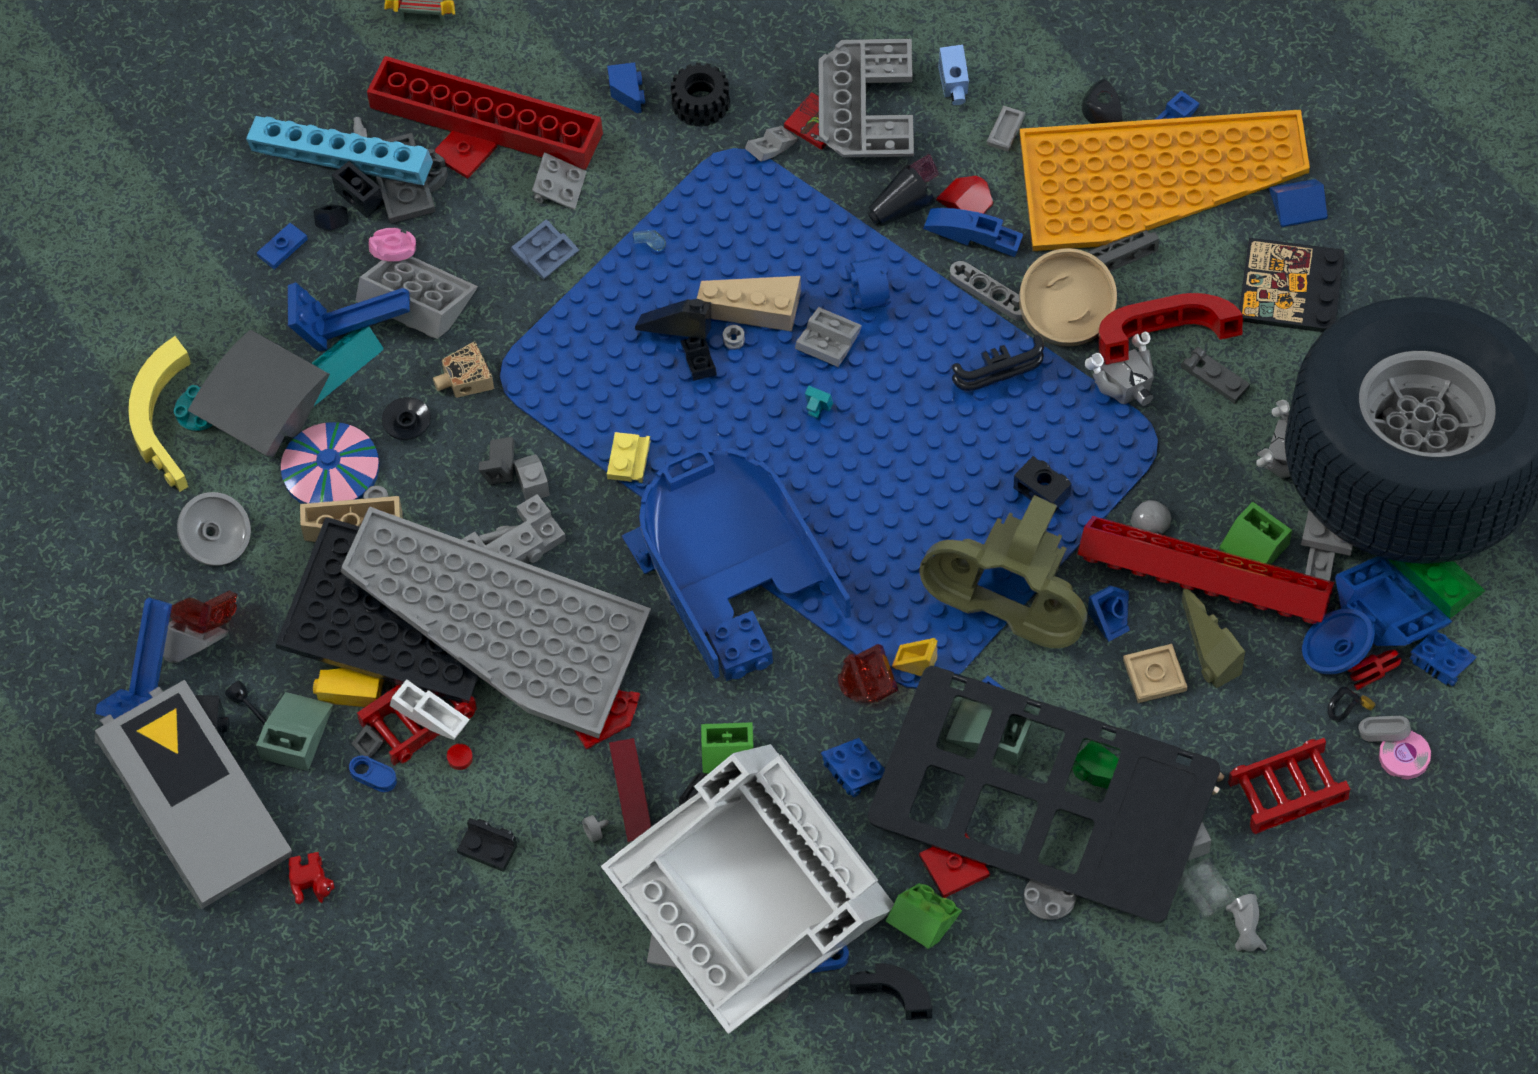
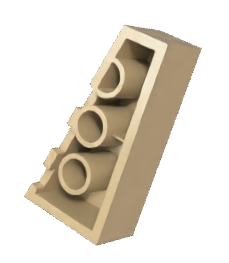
[697,276,801,331]
[300,496,403,542]

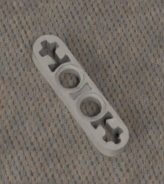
[950,261,1023,320]

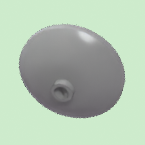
[177,492,251,566]

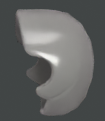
[1131,500,1172,535]

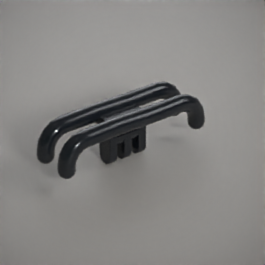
[952,335,1045,391]

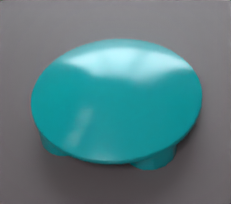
[174,385,213,431]

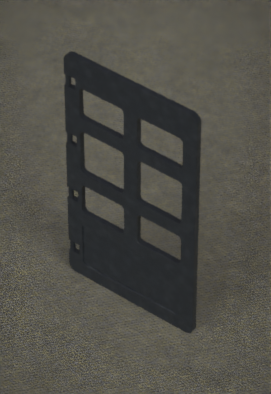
[868,666,1220,923]

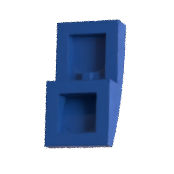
[1154,91,1199,120]

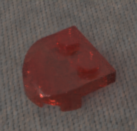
[838,644,899,703]

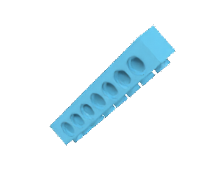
[246,116,433,185]

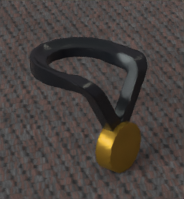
[1328,687,1375,722]

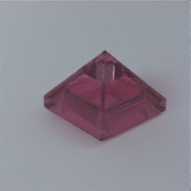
[910,154,939,183]

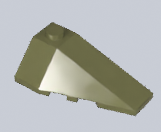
[1182,589,1245,688]

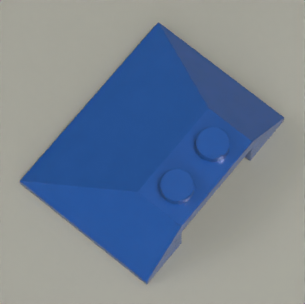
[1335,556,1452,646]

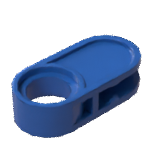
[349,755,397,792]

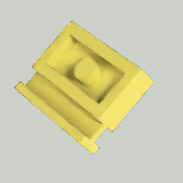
[607,432,650,483]

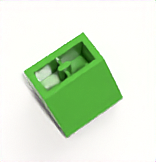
[1219,502,1292,565]
[701,722,754,774]
[886,883,962,949]

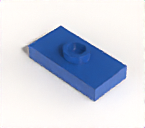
[257,223,308,270]

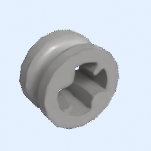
[723,325,745,350]

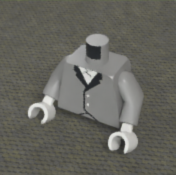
[1085,331,1154,406]
[1257,400,1290,478]

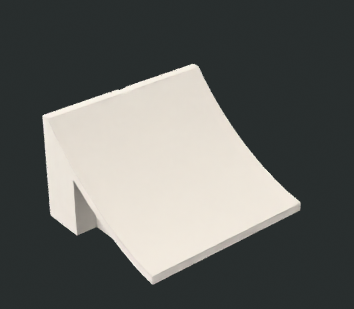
[601,744,894,1034]

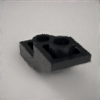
[680,337,717,381]

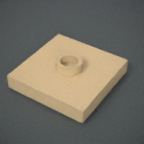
[1123,644,1187,703]

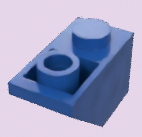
[607,62,645,113]

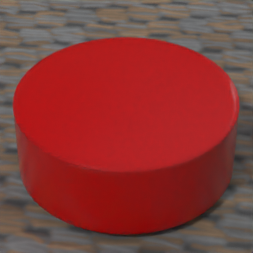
[447,744,473,770]

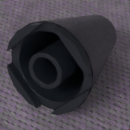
[868,164,936,226]

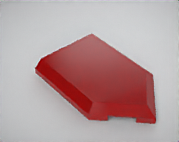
[573,690,640,749]

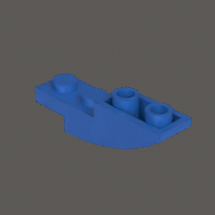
[923,208,1023,257]

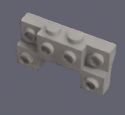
[461,494,566,563]

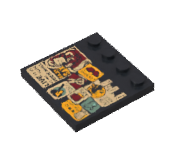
[1239,238,1345,332]

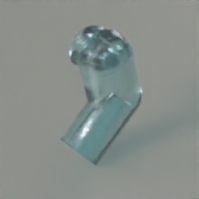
[633,230,666,251]

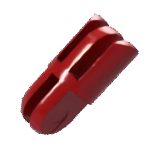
[1348,649,1401,690]

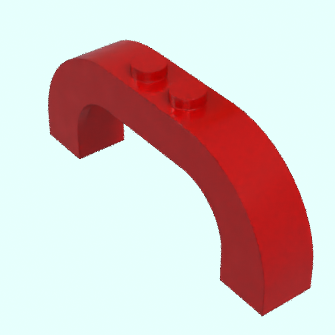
[1099,293,1243,365]

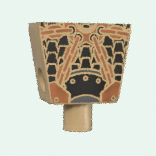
[433,342,494,398]

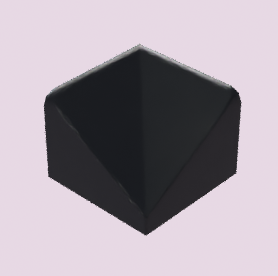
[314,204,348,230]

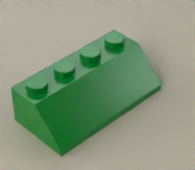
[1388,559,1485,619]

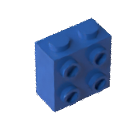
[706,611,773,681]

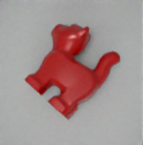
[288,852,335,904]

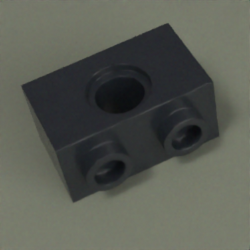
[332,161,384,218]
[1013,456,1071,512]

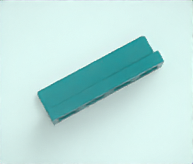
[312,326,384,407]

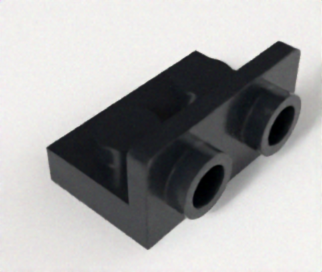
[457,818,517,872]

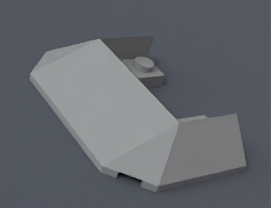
[819,39,914,157]

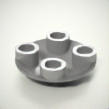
[1024,880,1076,920]

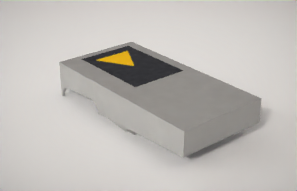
[95,680,292,909]

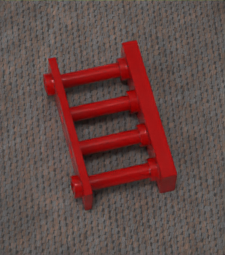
[357,685,477,766]
[1228,738,1350,834]

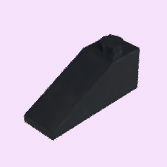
[635,299,711,339]

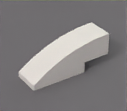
[390,680,470,740]

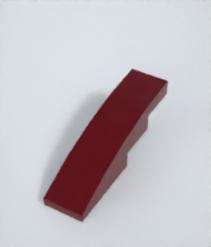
[609,738,651,842]

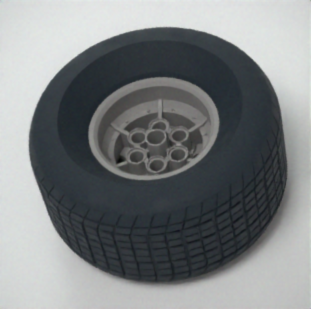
[1285,297,1538,564]

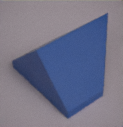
[1088,585,1130,642]

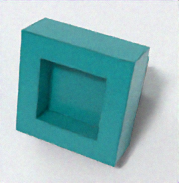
[805,386,833,418]

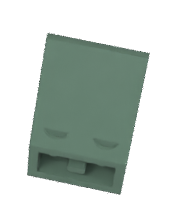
[256,692,334,771]
[946,698,1036,766]

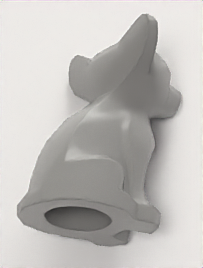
[1226,894,1267,952]

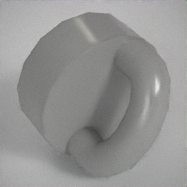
[582,815,609,842]

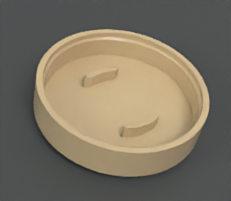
[1019,248,1117,346]

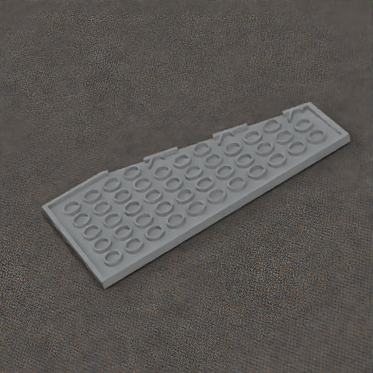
[341,507,651,738]

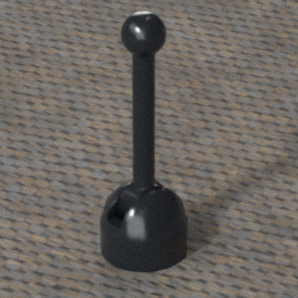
[225,681,267,724]

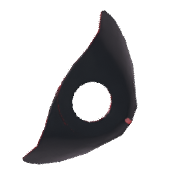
[1081,79,1123,124]

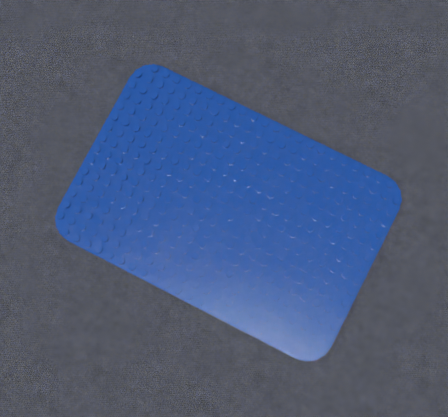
[500,148,1158,689]

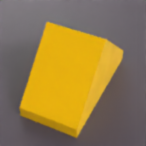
[892,638,937,676]

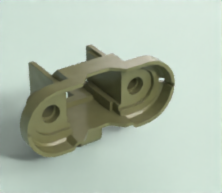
[919,495,1087,648]

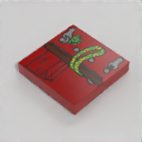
[784,93,827,150]

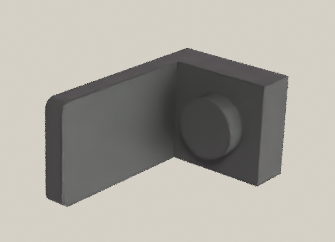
[479,437,515,485]

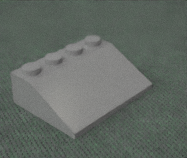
[356,256,478,339]

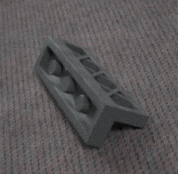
[1088,230,1159,272]

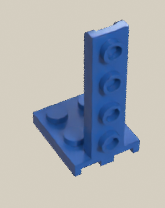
[288,283,410,351]
[95,598,172,719]

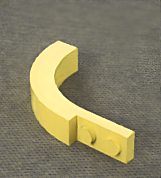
[128,336,191,492]

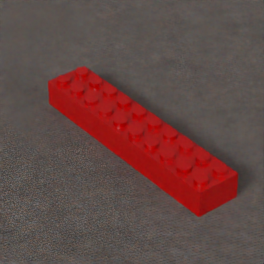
[367,56,603,170]
[1077,516,1335,624]

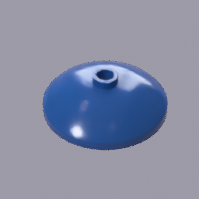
[1302,609,1375,674]

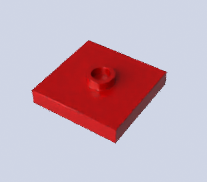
[435,131,497,179]
[919,833,990,898]

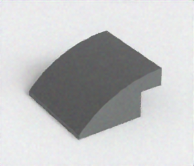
[188,330,330,457]

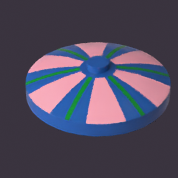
[281,422,379,504]

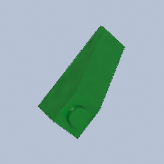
[1072,741,1119,789]

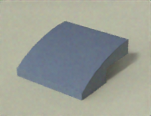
[510,219,579,279]

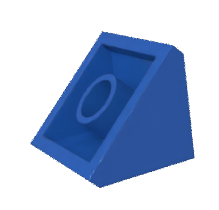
[1269,179,1328,227]

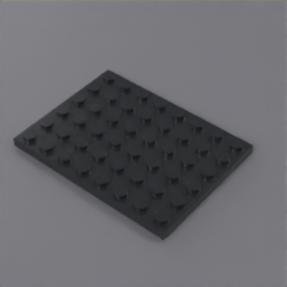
[276,517,479,703]

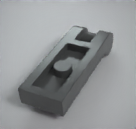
[1181,347,1250,404]

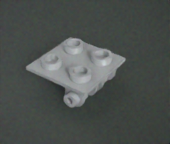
[532,152,587,209]

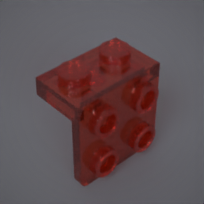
[170,590,238,633]

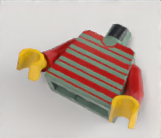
[384,0,455,25]

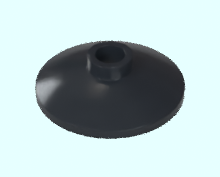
[382,397,431,440]

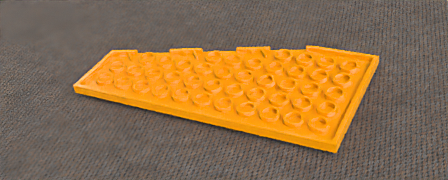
[1019,110,1310,251]

